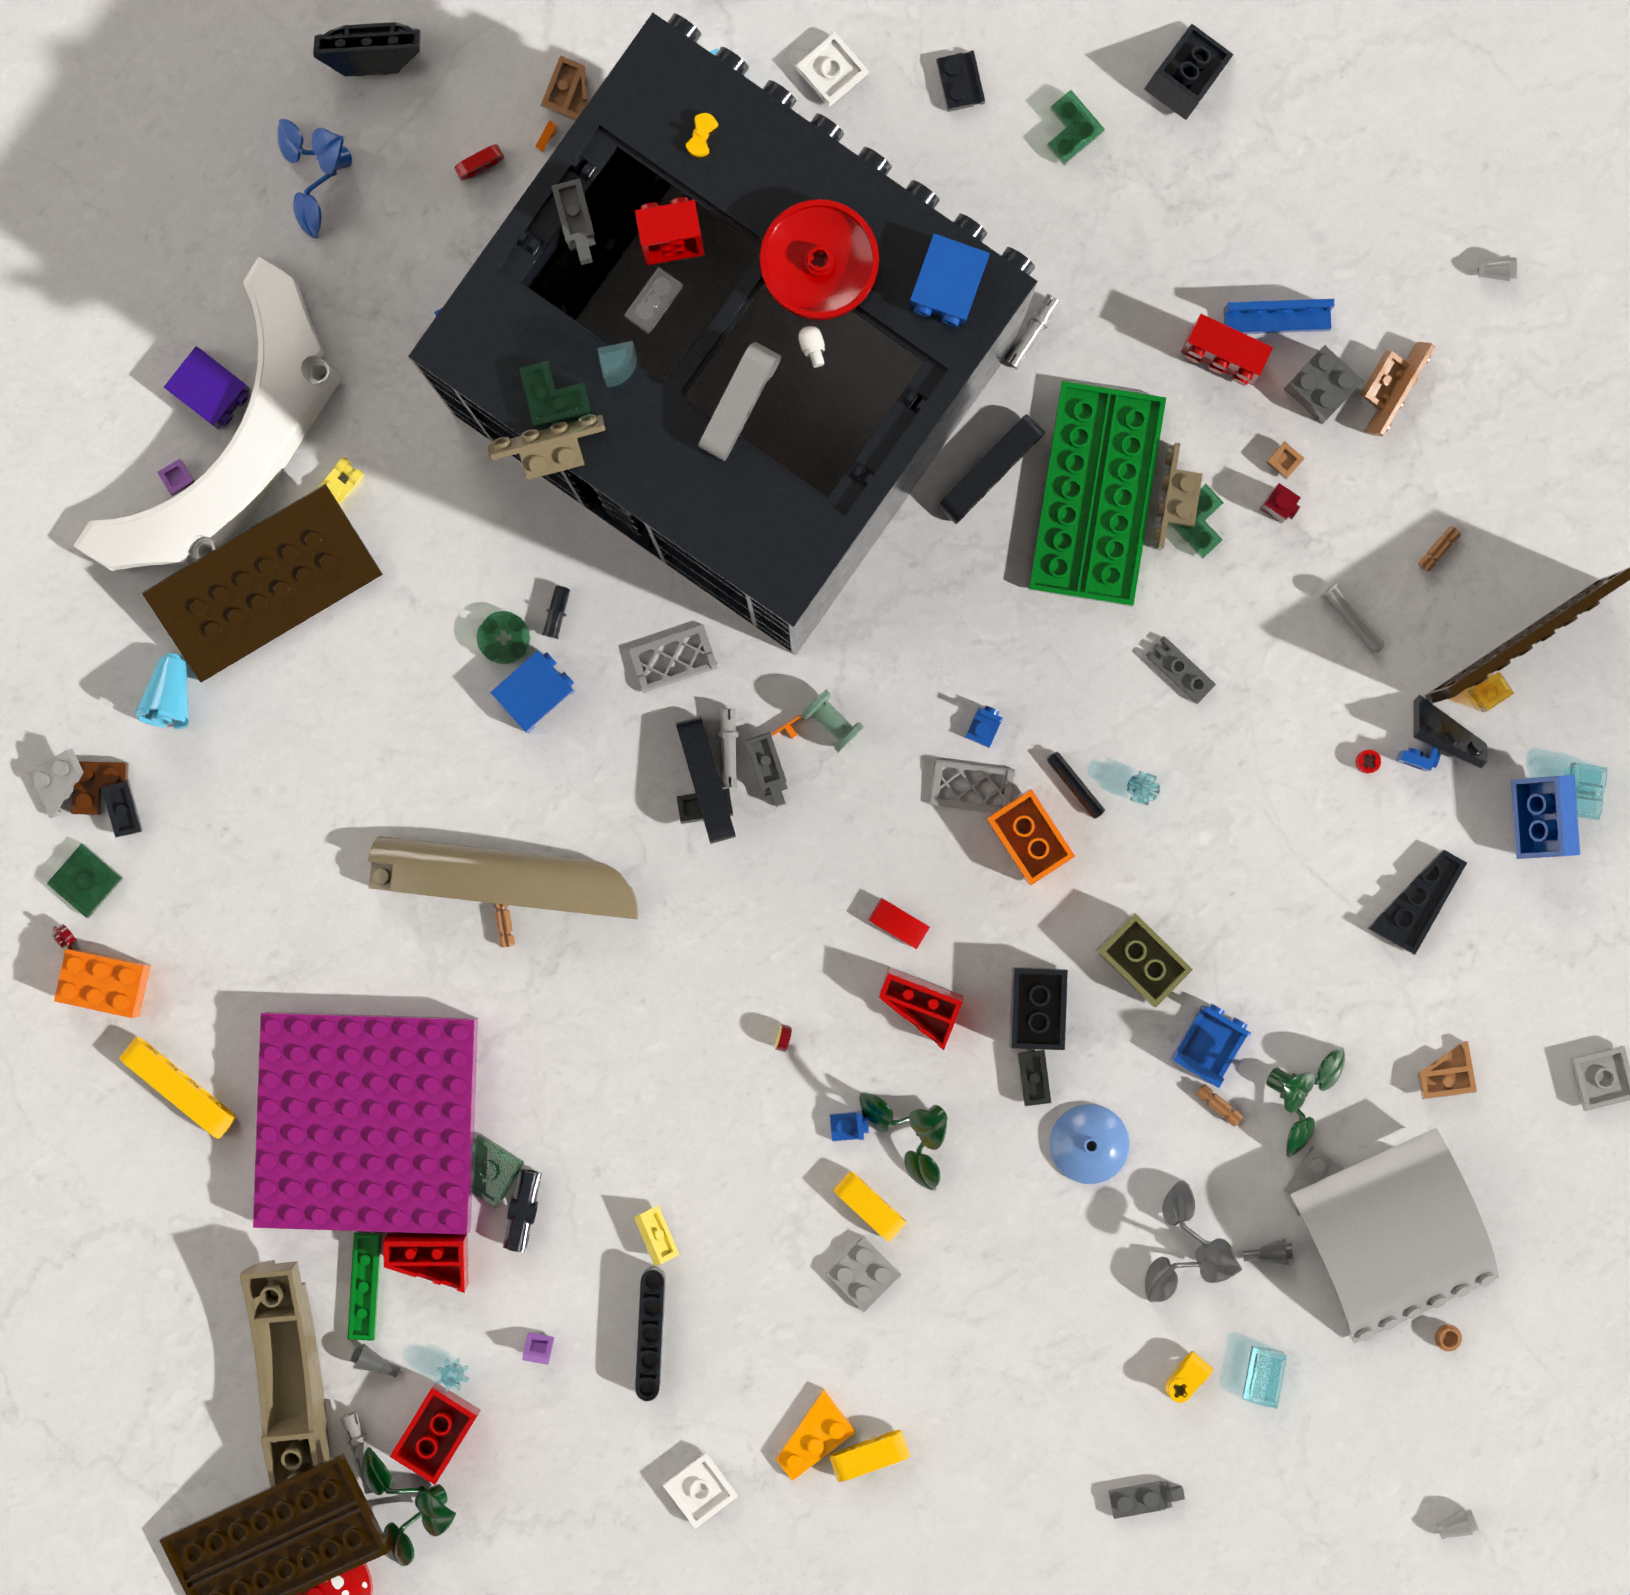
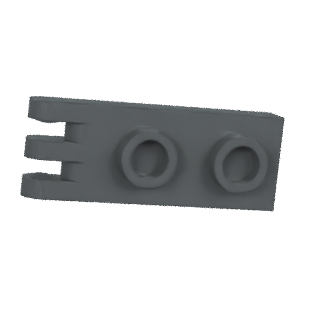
[1145,636,1216,704]

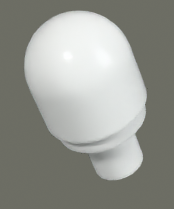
[798,326,825,368]

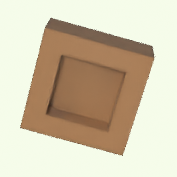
[1266,441,1305,479]

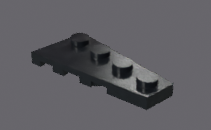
[1367,850,1467,955]

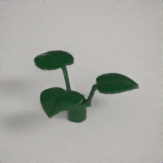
[1266,1047,1345,1157]
[859,1092,947,1191]
[362,1447,456,1566]

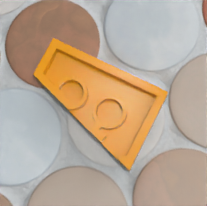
[776,1388,856,1481]

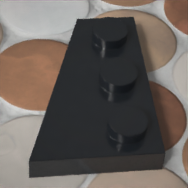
[1413,694,1487,768]

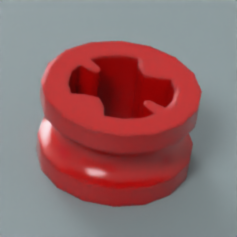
[1355,750,1381,774]

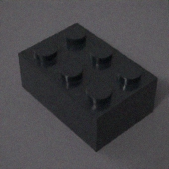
[1009,967,1068,1050]

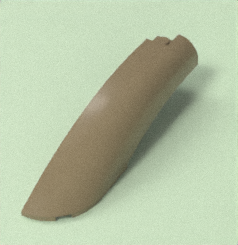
[368,836,638,919]
[240,1260,330,1487]

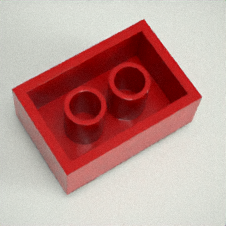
[635,197,704,265]
[1181,314,1273,386]
[389,1382,481,1485]

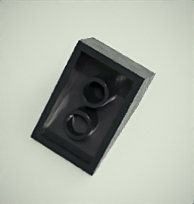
[1144,24,1234,120]

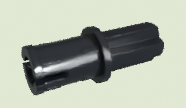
[542,586,570,639]

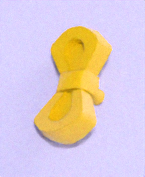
[685,113,718,157]

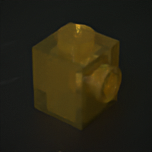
[1467,671,1515,712]

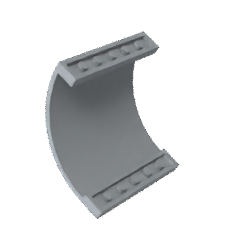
[1290,1128,1499,1343]

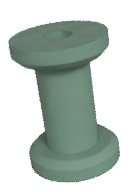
[801,689,864,753]

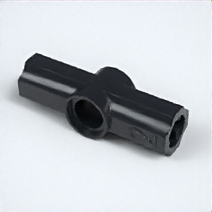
[503,1168,542,1252]

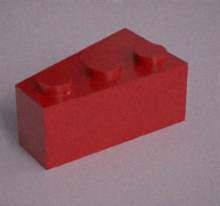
[879,967,963,1050]
[383,1232,469,1293]

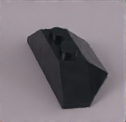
[313,22,421,77]

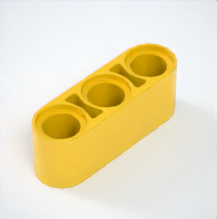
[833,1170,907,1242]
[829,1430,910,1482]

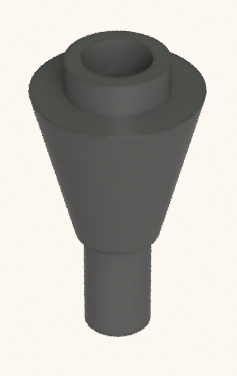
[1243,1238,1293,1265]
[350,1344,400,1378]

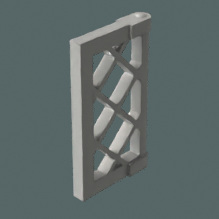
[628,624,718,693]
[930,758,1015,813]

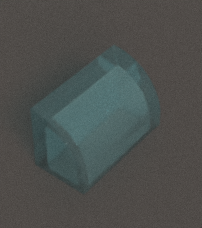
[597,341,637,388]
[1242,1346,1287,1409]

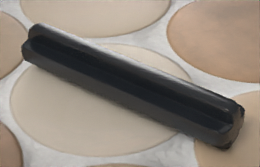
[1047,752,1105,819]

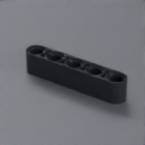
[937,414,1046,524]
[675,716,736,844]
[635,1266,666,1401]

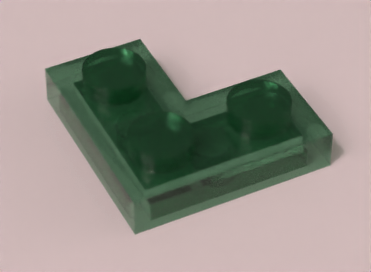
[1047,90,1105,165]
[519,361,592,427]
[1169,484,1224,559]

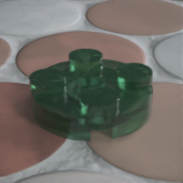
[477,611,531,665]

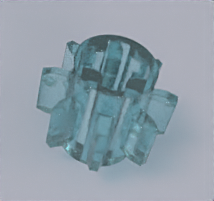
[1127,771,1160,805]
[436,1358,469,1392]

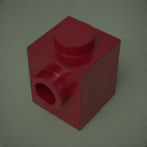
[1260,483,1301,523]

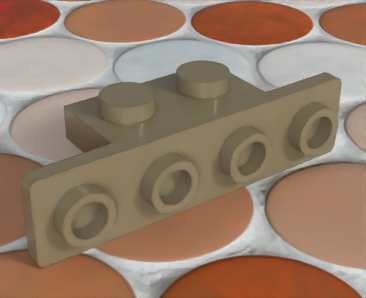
[488,414,605,480]
[1153,443,1203,550]

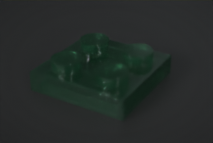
[47,843,123,918]

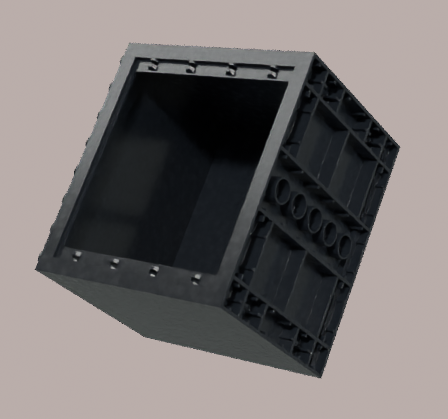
[408,12,1038,655]

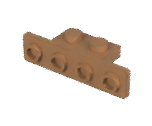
[1360,342,1435,437]

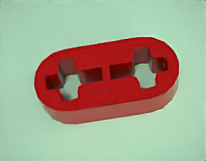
[454,144,504,181]

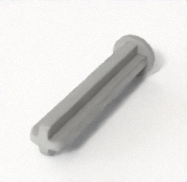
[1320,583,1384,652]

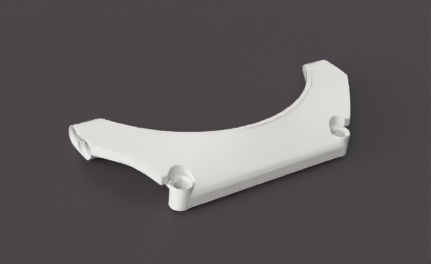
[73,257,340,571]

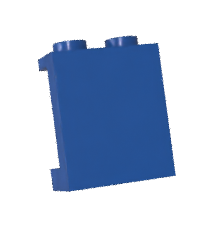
[909,233,990,327]
[490,650,575,733]
[1170,1003,1251,1088]

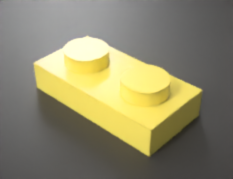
[634,1205,679,1266]

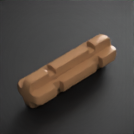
[1418,526,1461,572]
[493,903,515,948]
[1196,1084,1243,1126]

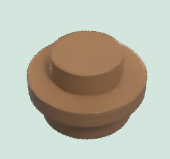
[1434,1324,1462,1351]

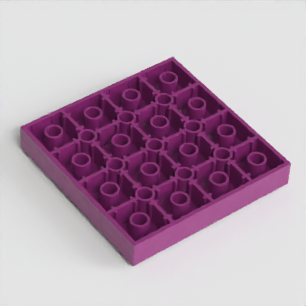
[253,1012,478,1234]

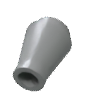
[1478,255,1517,281]
[1436,1509,1479,1539]

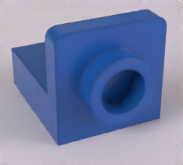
[965,705,1003,748]
[1396,745,1441,772]
[830,1111,869,1141]

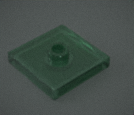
[471,1134,524,1208]

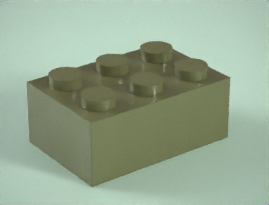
[1095,913,1193,1008]

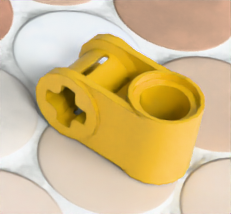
[1165,1351,1214,1403]

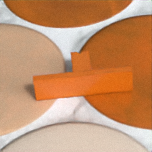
[536,120,557,152]
[772,715,802,739]

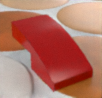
[868,898,930,950]

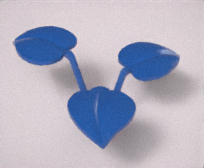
[277,119,352,238]

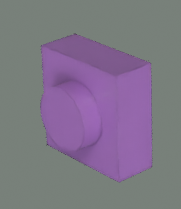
[157,459,195,496]
[522,1332,554,1365]

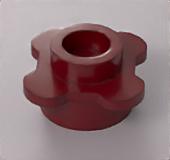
[52,924,77,949]

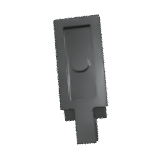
[551,178,596,265]
[745,732,788,807]
[1108,1481,1185,1519]

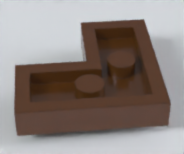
[71,761,128,815]

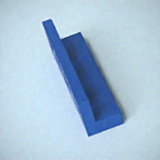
[1224,299,1335,334]

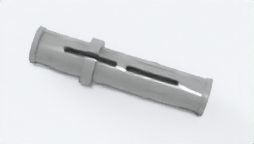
[1004,294,1061,370]
[718,708,738,788]
[340,1411,373,1494]

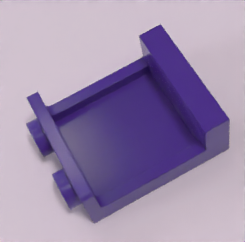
[164,346,251,430]

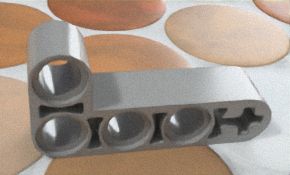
[698,342,782,461]

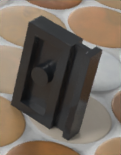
[936,50,985,112]

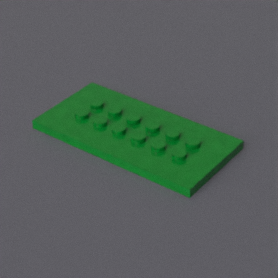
[1028,381,1166,607]

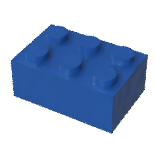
[1511,775,1580,859]

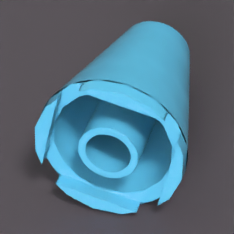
[135,653,189,729]

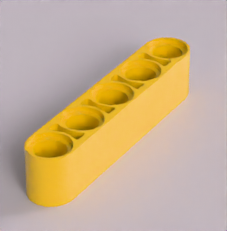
[119,1036,237,1139]

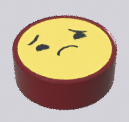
[775,1024,792,1052]

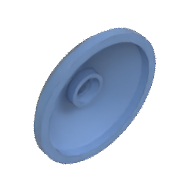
[1050,1104,1130,1184]

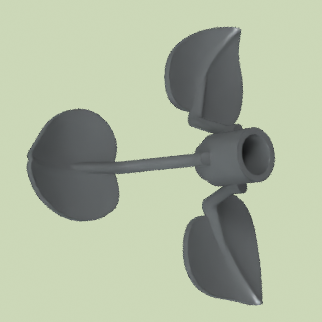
[1145,1180,1242,1303]

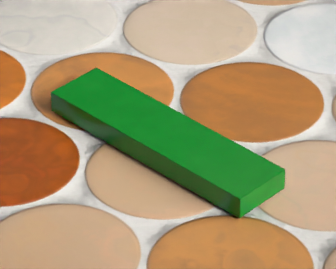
[347,1232,382,1341]

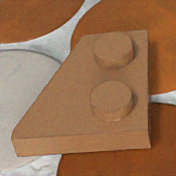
[540,55,588,121]
[1418,1041,1477,1100]

